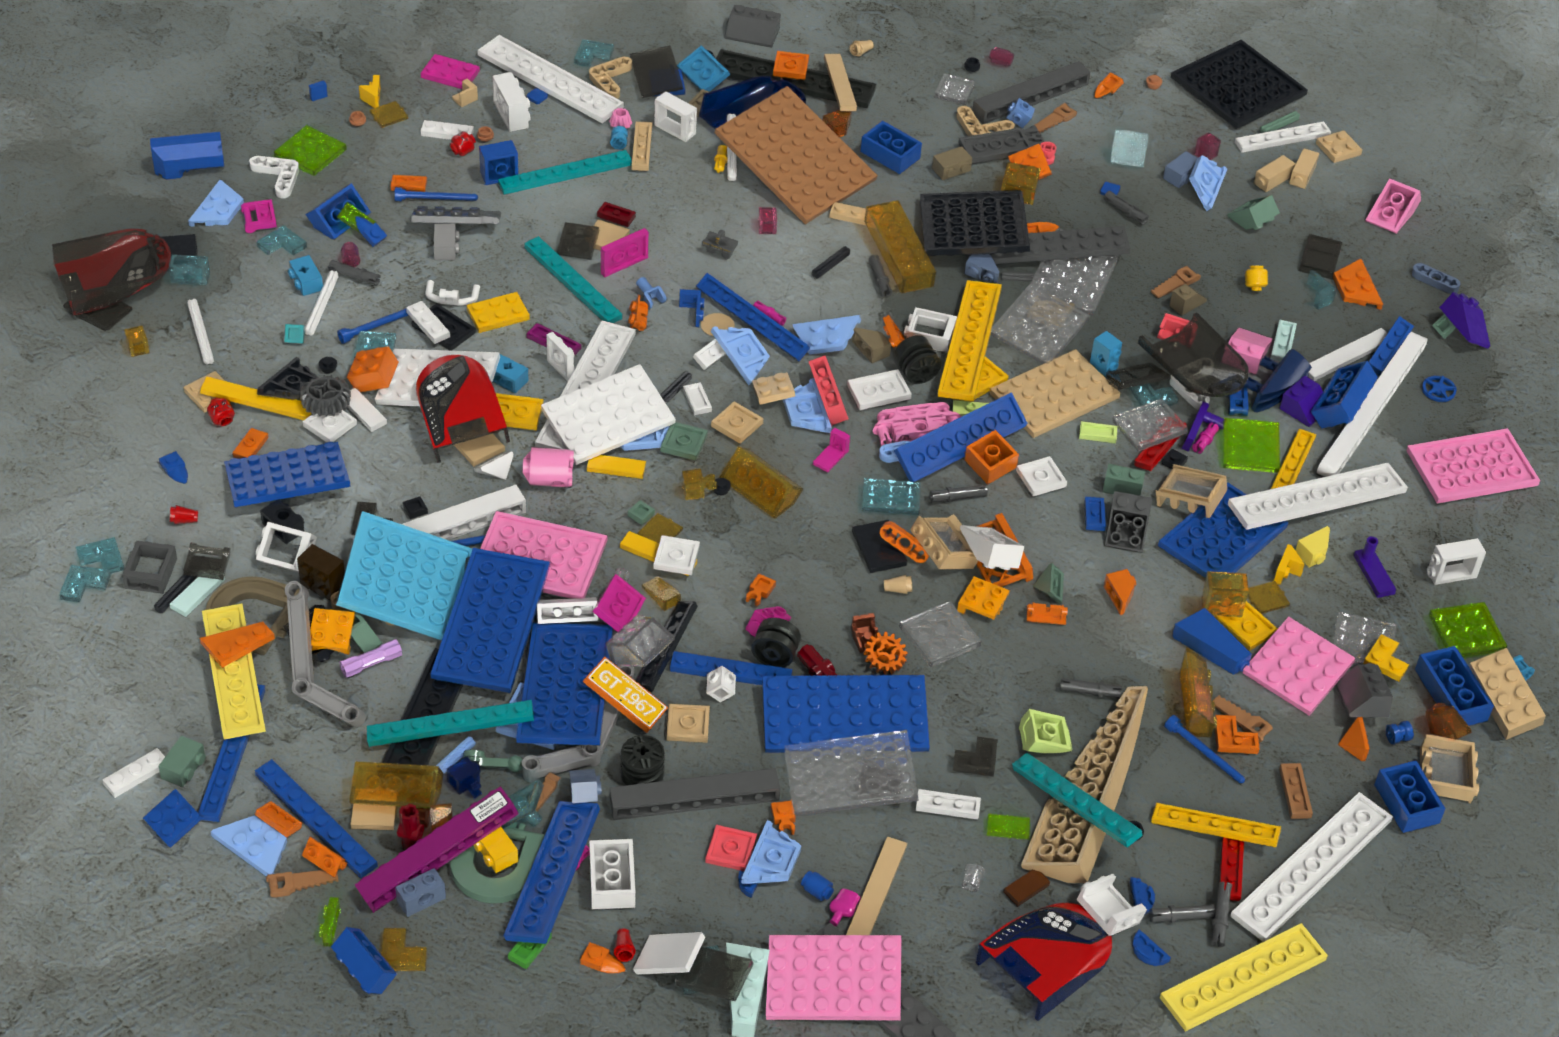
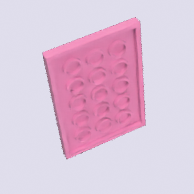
[1406,428,1540,504]
[480,511,608,599]
[766,935,902,1020]

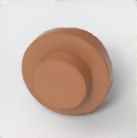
[1146,75,1162,90]
[349,111,366,126]
[477,126,494,142]

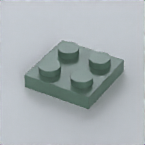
[660,422,708,461]

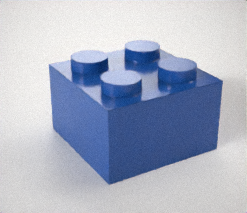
[479,140,518,185]

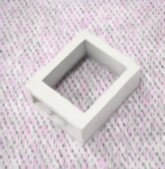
[654,91,697,142]
[904,307,957,353]
[256,522,317,573]
[1427,538,1486,585]

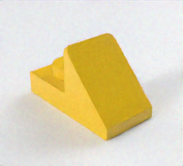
[359,75,381,109]
[1274,544,1304,585]

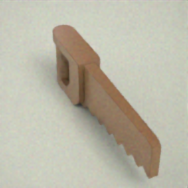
[1035,103,1077,133]
[1151,266,1201,298]
[1212,695,1273,742]
[266,870,338,897]

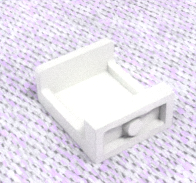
[1076,874,1147,936]

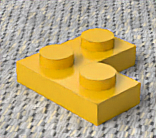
[1363,634,1409,682]

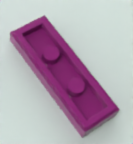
[526,323,582,356]

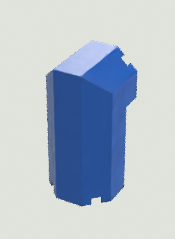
[150,132,224,179]

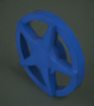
[1422,376,1457,402]

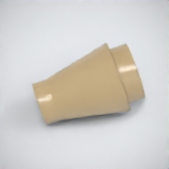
[850,40,874,57]
[884,575,912,594]

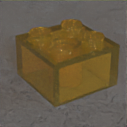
[1001,162,1041,205]
[1201,571,1249,617]

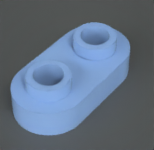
[879,441,910,463]

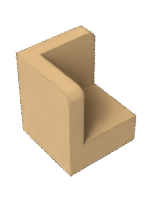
[452,78,478,107]

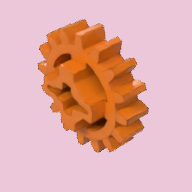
[863,632,908,675]

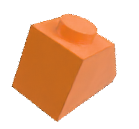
[1104,569,1136,615]

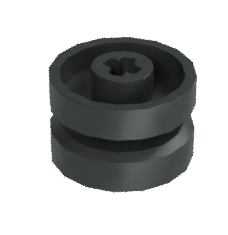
[751,618,801,668]

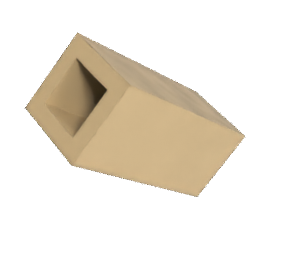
[1289,148,1320,189]
[1254,155,1296,192]

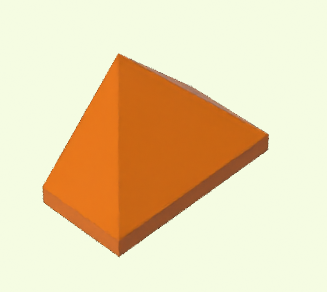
[1338,717,1370,761]

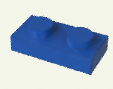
[1084,497,1106,531]

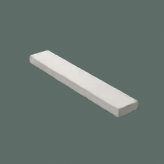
[1234,121,1331,153]
[1308,328,1387,381]

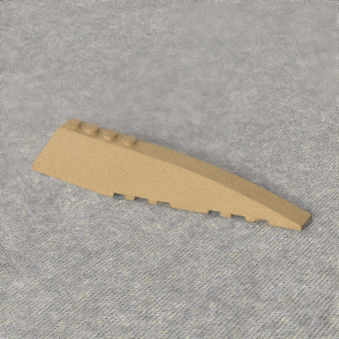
[1021,686,1148,883]

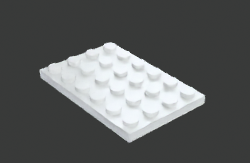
[375,349,500,407]
[541,364,676,465]

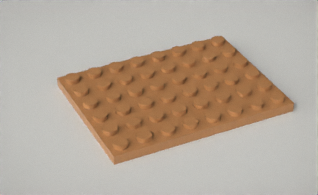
[714,86,878,225]

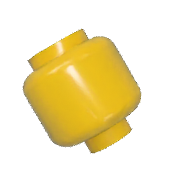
[1245,266,1268,291]

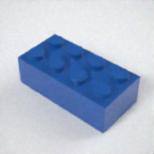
[1311,361,1378,428]
[1415,646,1494,730]

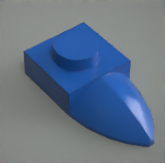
[355,216,387,247]
[159,451,188,484]

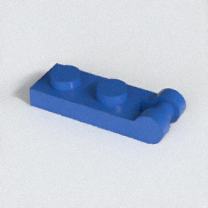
[1227,374,1249,416]

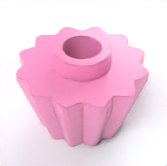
[609,108,632,129]

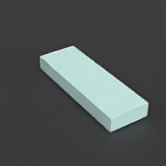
[1271,320,1297,361]
[170,567,225,617]

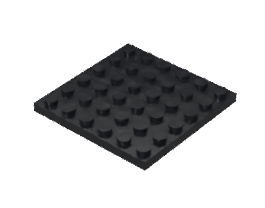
[1171,40,1308,129]
[920,190,1030,257]

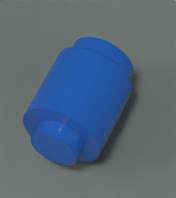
[801,871,834,901]

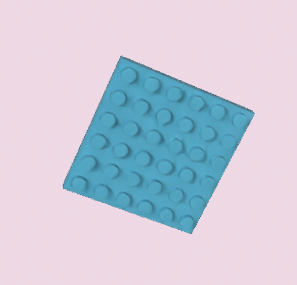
[336,511,472,640]

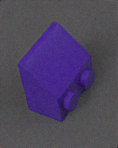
[1280,376,1323,427]

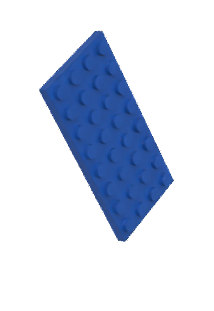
[431,548,550,693]
[516,623,613,745]
[762,675,930,753]

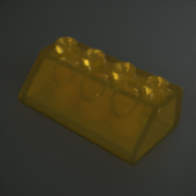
[719,446,803,518]
[1179,648,1217,737]
[349,761,444,809]

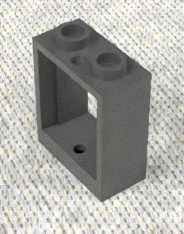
[122,540,177,594]

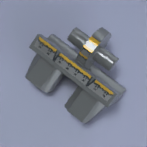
[702,230,738,259]

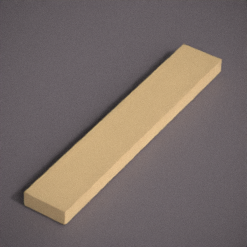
[824,54,857,111]
[846,837,907,935]

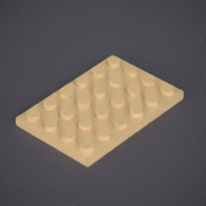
[989,349,1120,438]

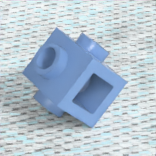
[1007,98,1035,128]

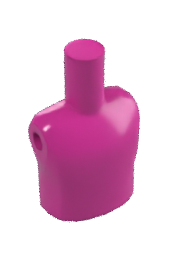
[829,888,860,927]

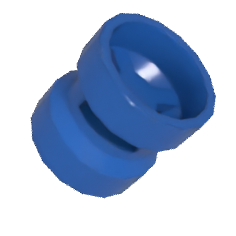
[1385,721,1414,744]

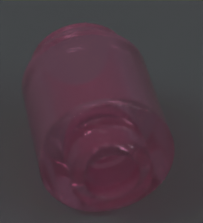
[989,47,1014,66]
[341,242,360,267]

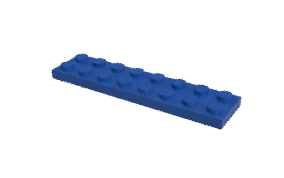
[894,392,1028,483]
[504,801,600,944]

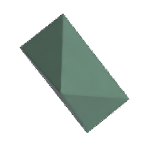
[1033,563,1064,604]

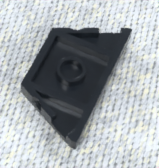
[257,357,317,400]

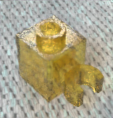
[682,469,717,500]

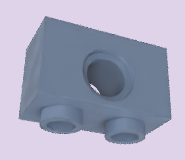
[395,868,446,917]

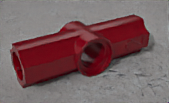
[797,644,837,676]
[397,803,425,851]

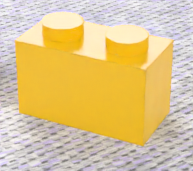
[473,827,518,873]

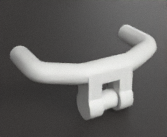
[425,280,480,306]

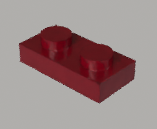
[597,202,636,227]

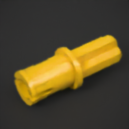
[714,145,727,173]

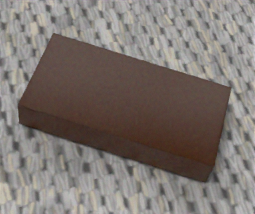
[1004,870,1050,907]

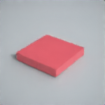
[705,825,757,871]

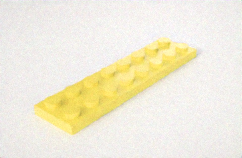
[202,603,266,740]
[1160,923,1328,1032]

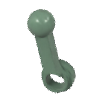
[463,750,523,772]

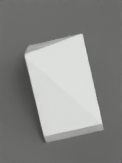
[474,451,514,480]

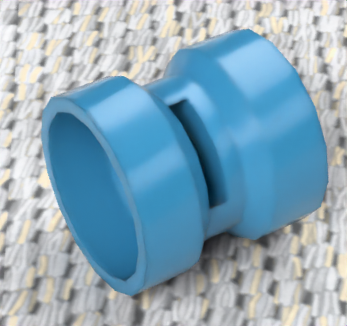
[610,126,628,150]

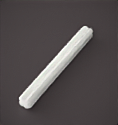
[727,114,737,181]
[305,270,338,336]
[187,299,214,365]

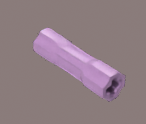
[339,639,402,678]

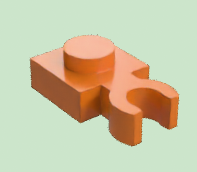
[746,574,776,606]
[771,800,796,835]

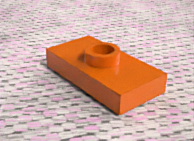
[391,175,427,192]
[232,428,269,459]
[255,801,302,837]

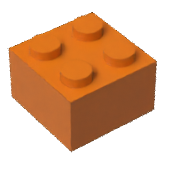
[347,346,399,392]
[964,430,1019,485]

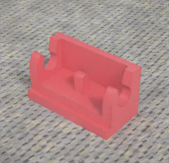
[1157,313,1199,349]

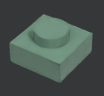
[1432,314,1456,339]
[628,500,655,525]

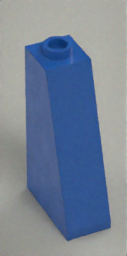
[1172,608,1252,675]

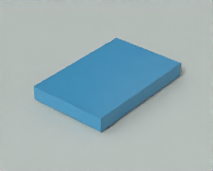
[676,45,730,92]

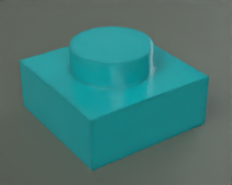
[284,324,305,344]

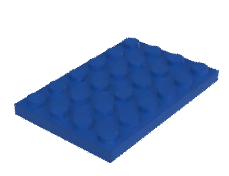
[224,442,351,507]
[1158,483,1288,587]

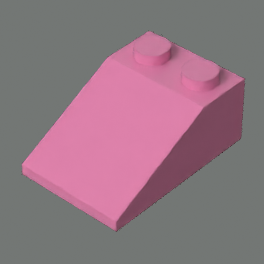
[1366,179,1421,234]
[1222,328,1273,374]

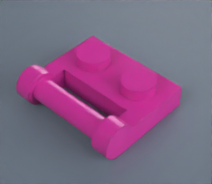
[241,199,277,233]

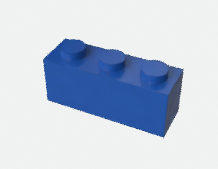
[331,927,397,994]

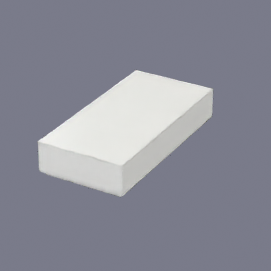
[683,382,712,415]

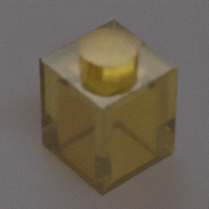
[124,326,150,357]

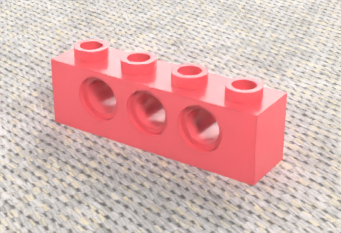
[808,355,849,426]

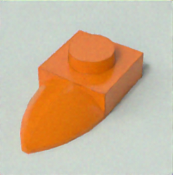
[1095,72,1124,98]
[1027,222,1059,233]
[580,942,626,973]

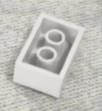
[493,72,531,132]
[589,839,635,909]

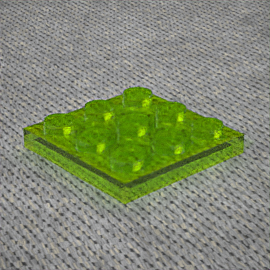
[274,125,347,176]
[1223,418,1280,473]
[1429,602,1507,657]

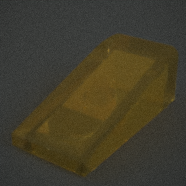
[642,576,681,611]

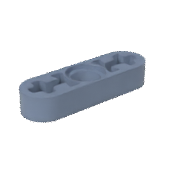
[1411,263,1460,294]

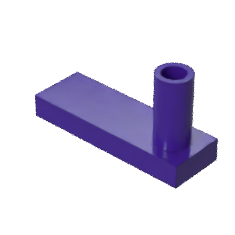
[1182,401,1227,451]
[1353,536,1396,598]

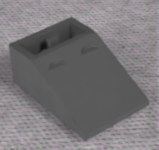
[1105,491,1152,553]

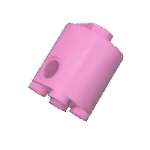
[523,447,574,487]

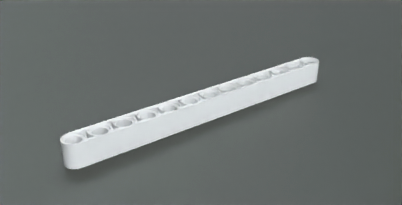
[1317,332,1428,477]

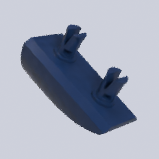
[1244,349,1312,413]

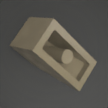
[1170,284,1207,316]
[852,328,892,363]

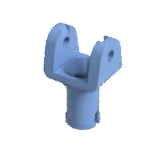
[636,277,666,309]

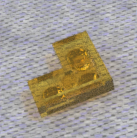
[381,928,427,971]

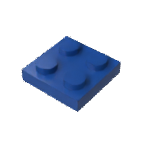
[143,789,203,848]

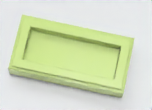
[1079,421,1118,443]

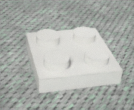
[546,332,575,382]
[303,410,357,442]
[1016,456,1067,496]
[654,535,700,575]

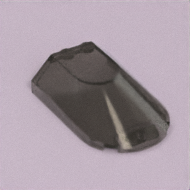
[1138,312,1249,397]

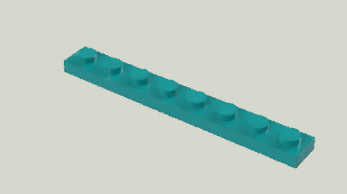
[498,150,632,195]
[524,236,622,323]
[367,700,534,747]
[1012,753,1143,848]

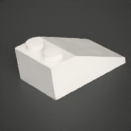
[960,525,1024,570]

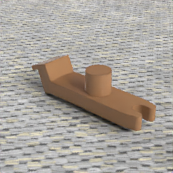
[522,772,560,818]

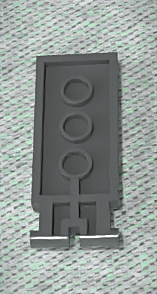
[959,125,1045,164]
[411,206,501,224]

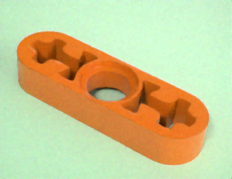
[880,521,929,563]

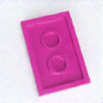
[421,54,480,89]
[601,228,649,277]
[592,574,646,636]

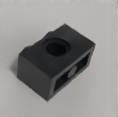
[260,499,304,544]

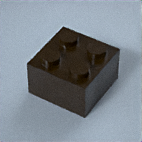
[297,544,345,601]

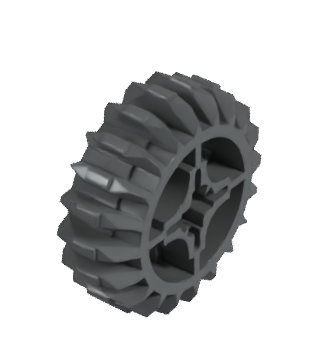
[300,375,351,417]

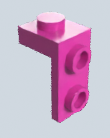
[813,428,850,472]
[745,606,791,637]

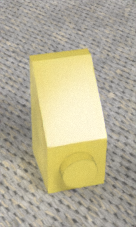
[1295,526,1330,568]

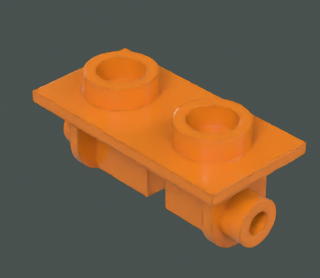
[628,295,648,331]
[1027,602,1068,625]
[301,837,347,877]

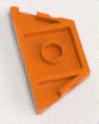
[1333,259,1383,310]

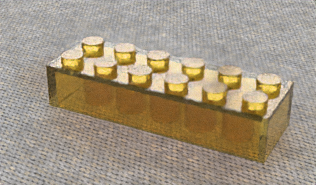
[864,200,936,294]

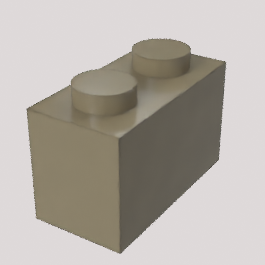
[932,146,972,180]

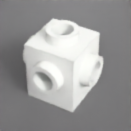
[706,666,736,702]

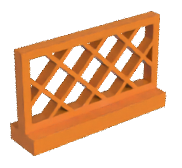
[976,513,1033,587]

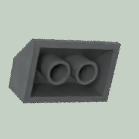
[726,5,781,48]
[1336,663,1393,717]

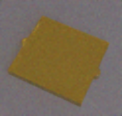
[370,101,408,128]
[637,513,683,543]
[1245,581,1290,614]

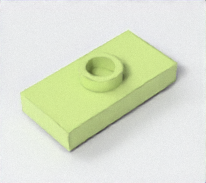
[952,400,989,416]

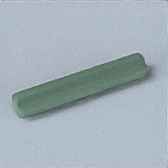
[1259,111,1300,133]

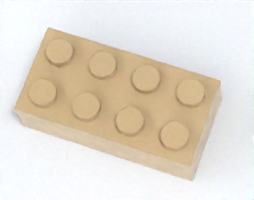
[1469,648,1546,740]

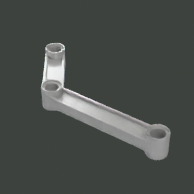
[285,581,366,727]
[522,663,634,783]

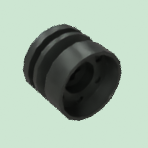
[894,335,941,384]
[621,735,665,786]

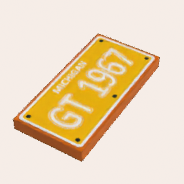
[583,657,669,733]

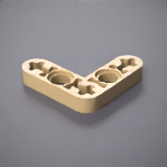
[589,57,632,99]
[956,106,1015,136]

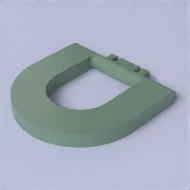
[450,821,545,903]

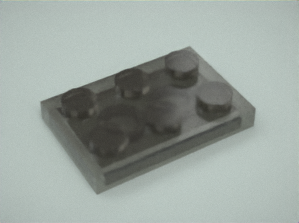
[675,946,754,1002]

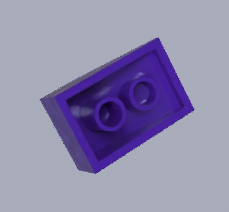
[1439,292,1490,349]

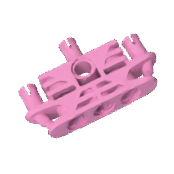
[873,402,962,446]

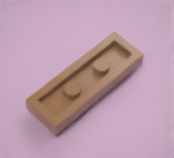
[1279,763,1313,819]

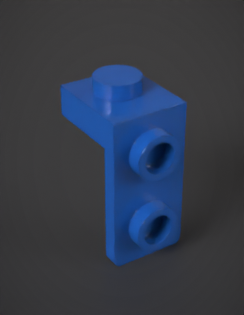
[679,289,705,327]

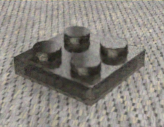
[557,222,600,260]

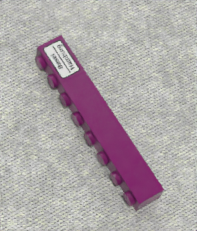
[355,786,519,913]

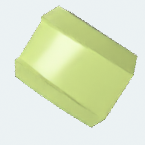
[1019,709,1073,753]

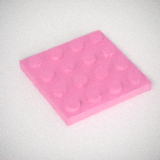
[1243,617,1355,716]

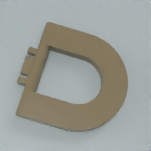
[206,576,300,655]

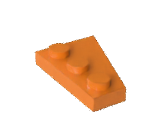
[200,622,275,668]

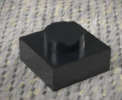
[1162,449,1188,469]

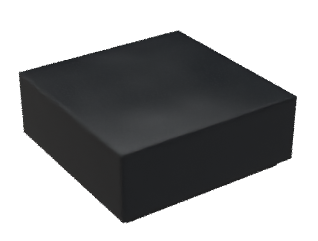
[402,496,428,519]

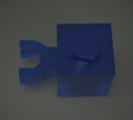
[447,757,482,798]

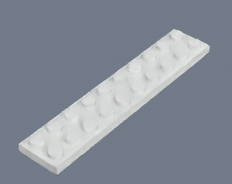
[478,35,624,123]
[535,321,636,449]
[1228,463,1408,530]
[1230,792,1393,942]

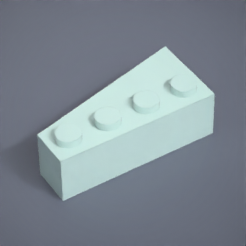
[725,943,770,1037]

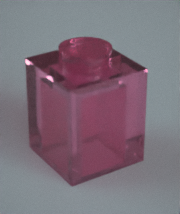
[1194,132,1221,160]
[758,207,777,234]

